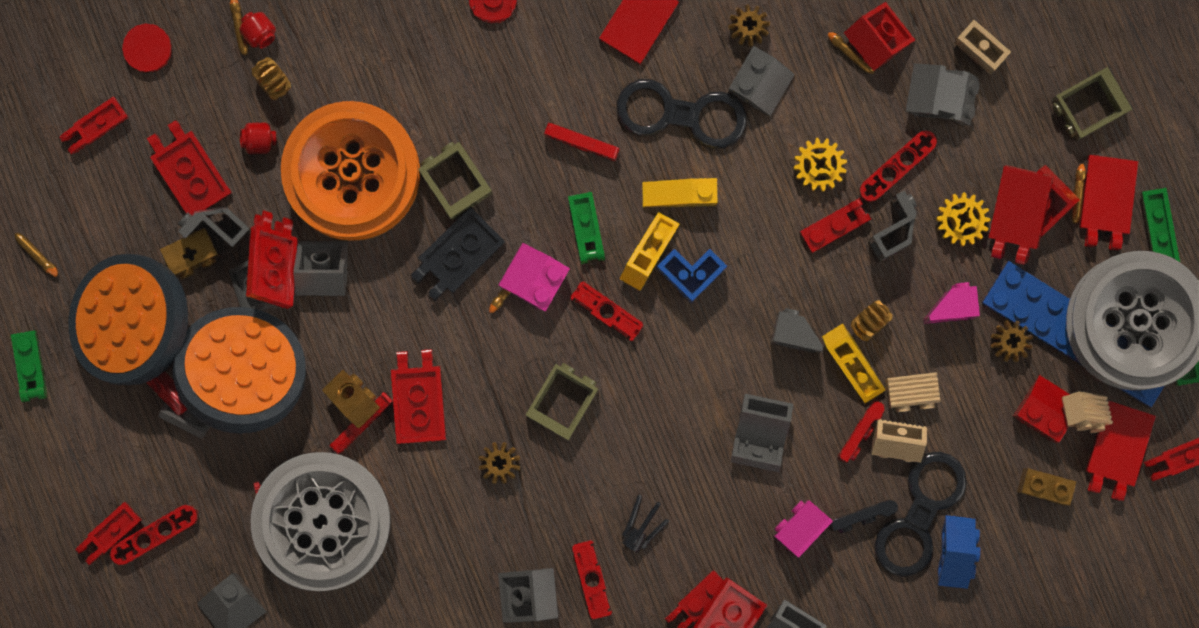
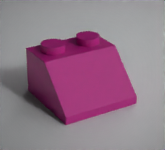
[498,243,570,311]
[923,282,980,324]
[774,500,833,558]

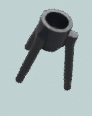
[621,495,669,553]

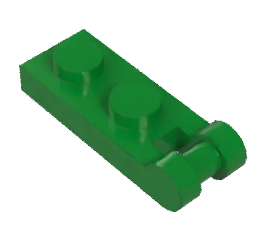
[568,192,605,264]
[11,330,47,403]

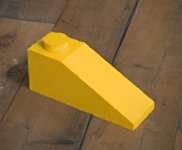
[642,178,717,207]
[619,212,679,291]
[822,323,886,403]

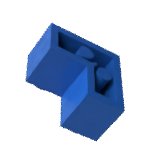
[656,249,727,303]
[938,515,980,589]

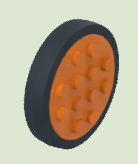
[68,254,188,385]
[173,307,306,433]

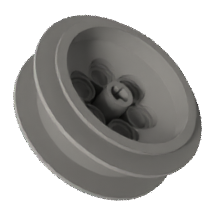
[1066,251,1199,390]
[251,452,390,591]

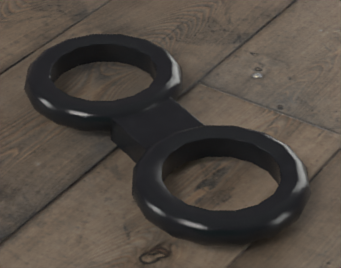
[616,79,747,149]
[874,451,967,577]

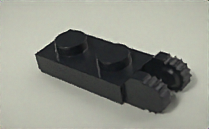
[829,500,899,534]

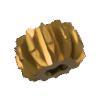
[728,4,770,47]
[251,57,291,100]
[851,300,893,341]
[990,321,1033,362]
[479,442,520,484]

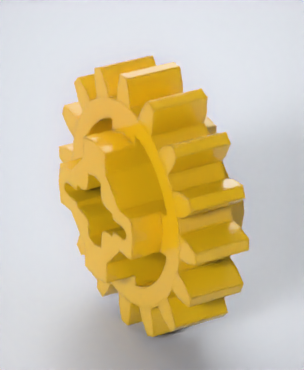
[793,138,847,192]
[936,192,990,247]

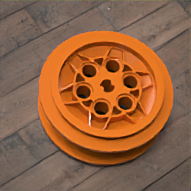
[281,101,420,241]

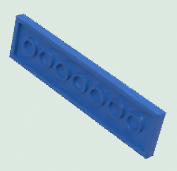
[982,261,1164,408]

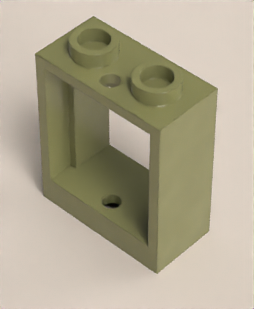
[1052,67,1132,141]
[418,142,493,220]
[526,363,599,441]

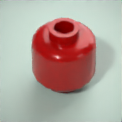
[239,12,276,49]
[240,122,276,154]

